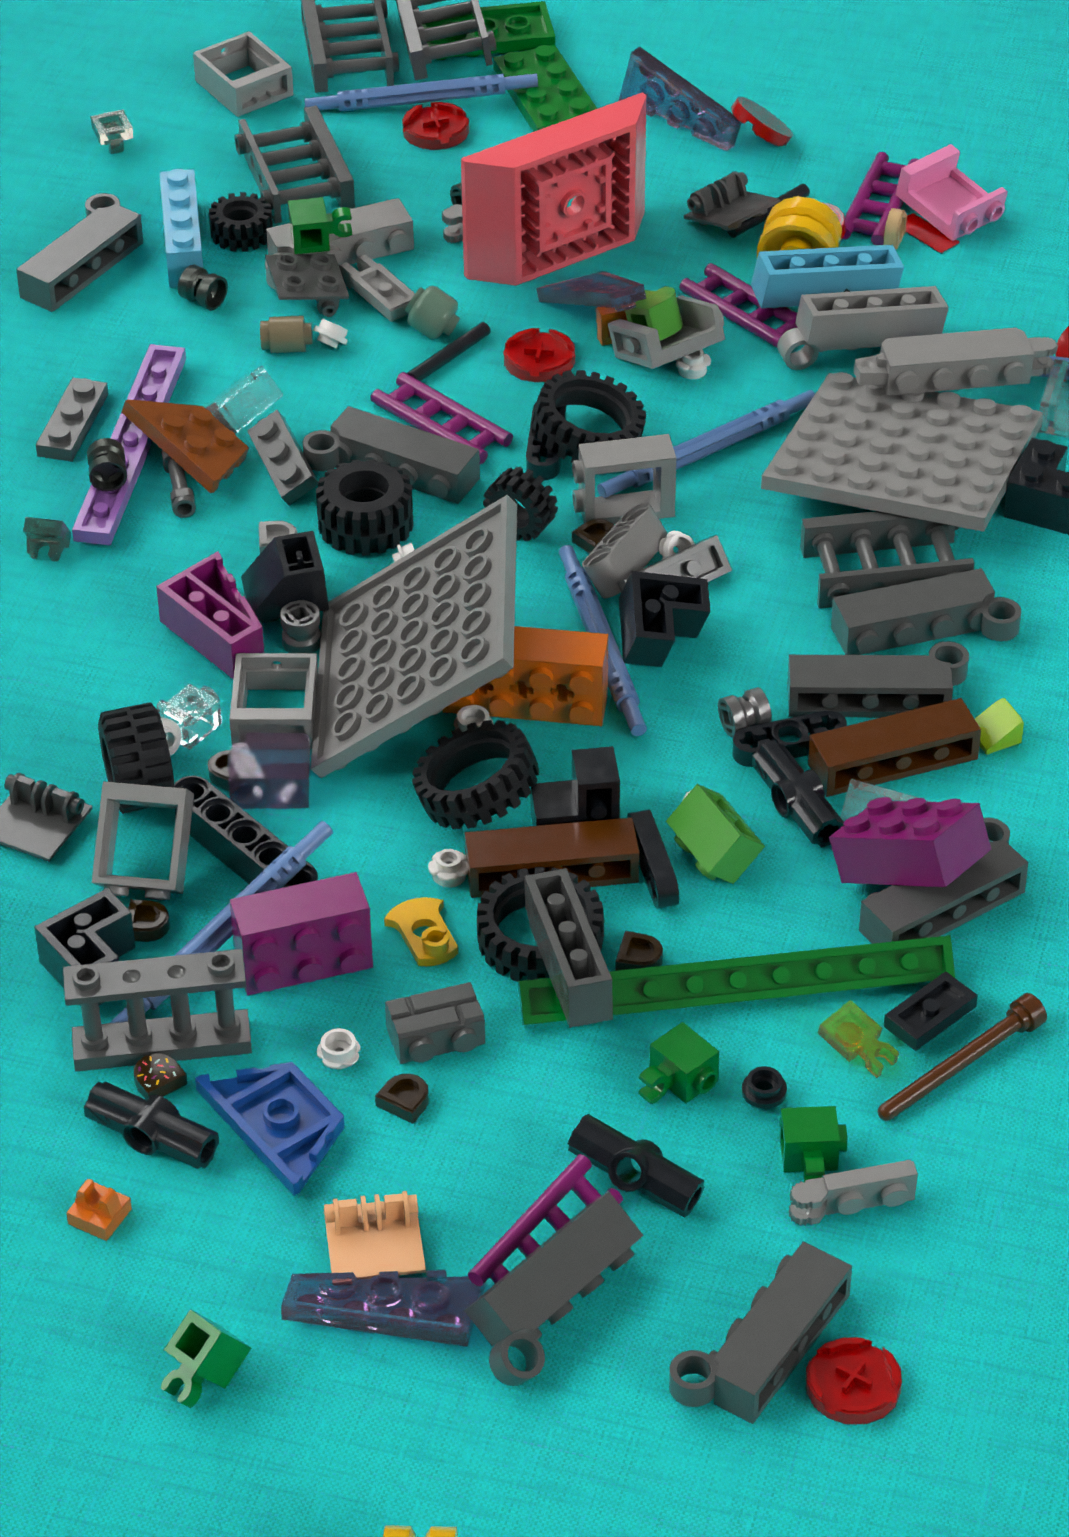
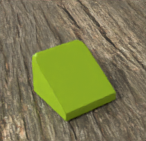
[975,698,1024,755]

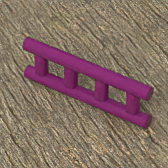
[842,152,919,245]
[679,263,798,348]
[370,372,513,464]
[468,1154,623,1286]

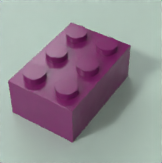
[829,797,992,887]
[229,872,373,996]

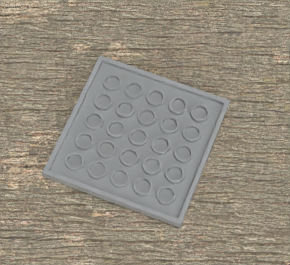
[761,372,1043,532]
[310,495,517,778]

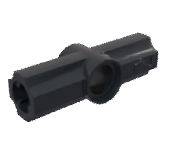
[752,740,844,848]
[84,1082,219,1169]
[567,1114,705,1218]

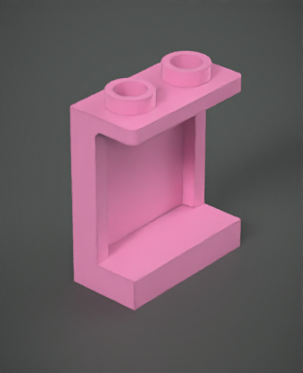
[895,144,1008,241]

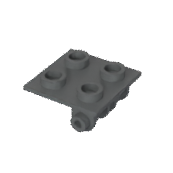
[683,171,780,231]
[265,253,349,317]
[0,773,93,862]

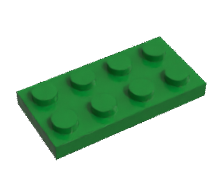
[422,1,555,60]
[493,45,597,132]

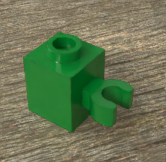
[288,197,352,254]
[639,1022,719,1104]
[779,1106,847,1182]
[161,1309,252,1408]

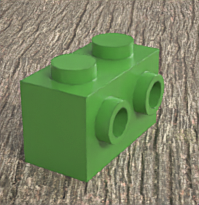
[666,784,765,884]

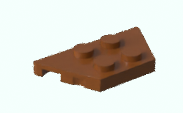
[122,399,249,493]

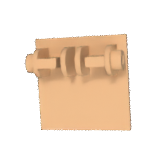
[324,1191,426,1283]

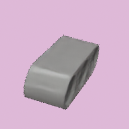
[582,503,668,598]

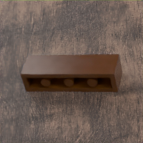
[808,698,981,797]
[465,817,639,898]

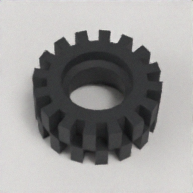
[209,192,273,252]
[483,467,558,541]

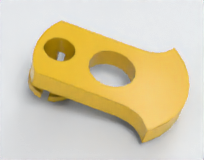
[384,897,458,967]

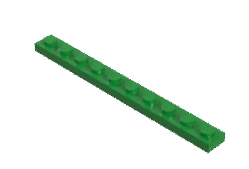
[518,935,955,1025]

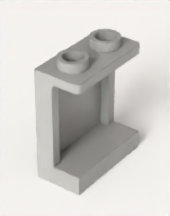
[608,295,725,369]

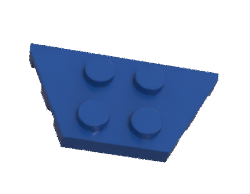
[195,1062,345,1196]

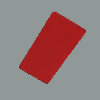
[906,213,959,253]

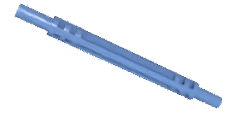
[305,73,538,112]
[597,390,815,498]
[559,545,647,736]
[110,821,333,1023]

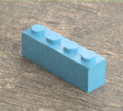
[160,169,203,288]
[751,245,904,308]

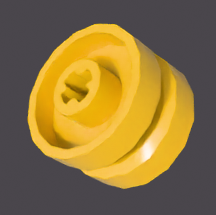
[757,196,842,257]

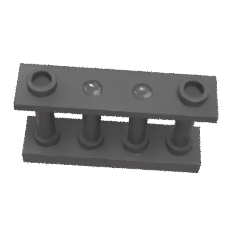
[301,0,399,93]
[396,0,497,80]
[234,105,355,224]
[800,511,974,608]
[63,949,252,1072]

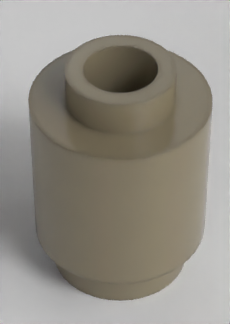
[260,316,313,353]

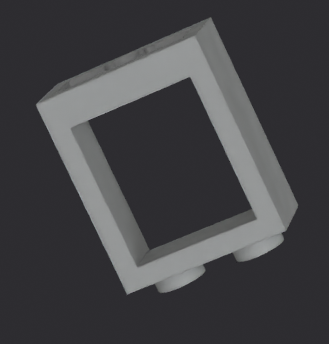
[193,31,294,117]
[572,434,676,524]
[229,653,318,749]
[91,781,194,900]

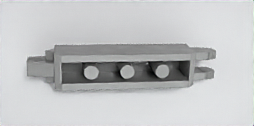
[854,328,1058,396]

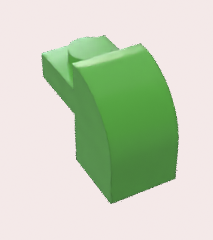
[621,286,683,341]

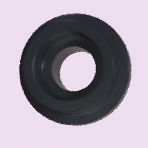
[742,1066,787,1109]

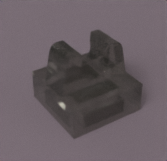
[91,109,134,154]
[23,517,71,561]

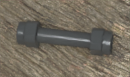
[162,450,196,518]

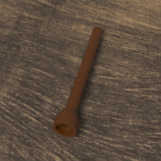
[877,993,1047,1121]

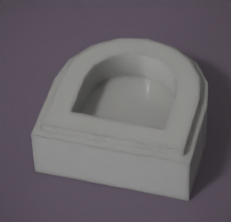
[259,521,297,554]

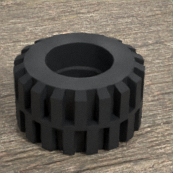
[316,459,413,556]
[98,702,175,814]

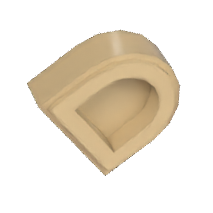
[884,208,907,250]

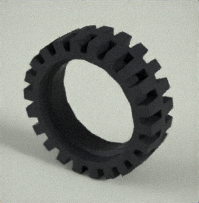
[532,370,646,463]
[412,720,539,829]
[477,867,604,982]

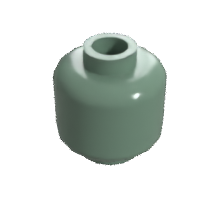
[405,285,460,340]

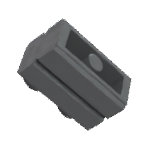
[385,982,485,1064]

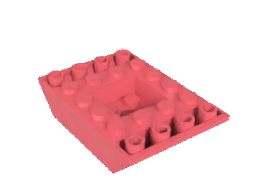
[461,92,646,286]

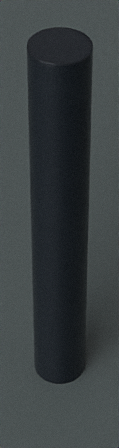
[727,184,810,238]
[407,322,491,381]

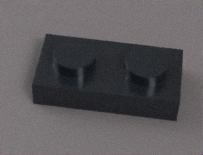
[884,971,978,1051]

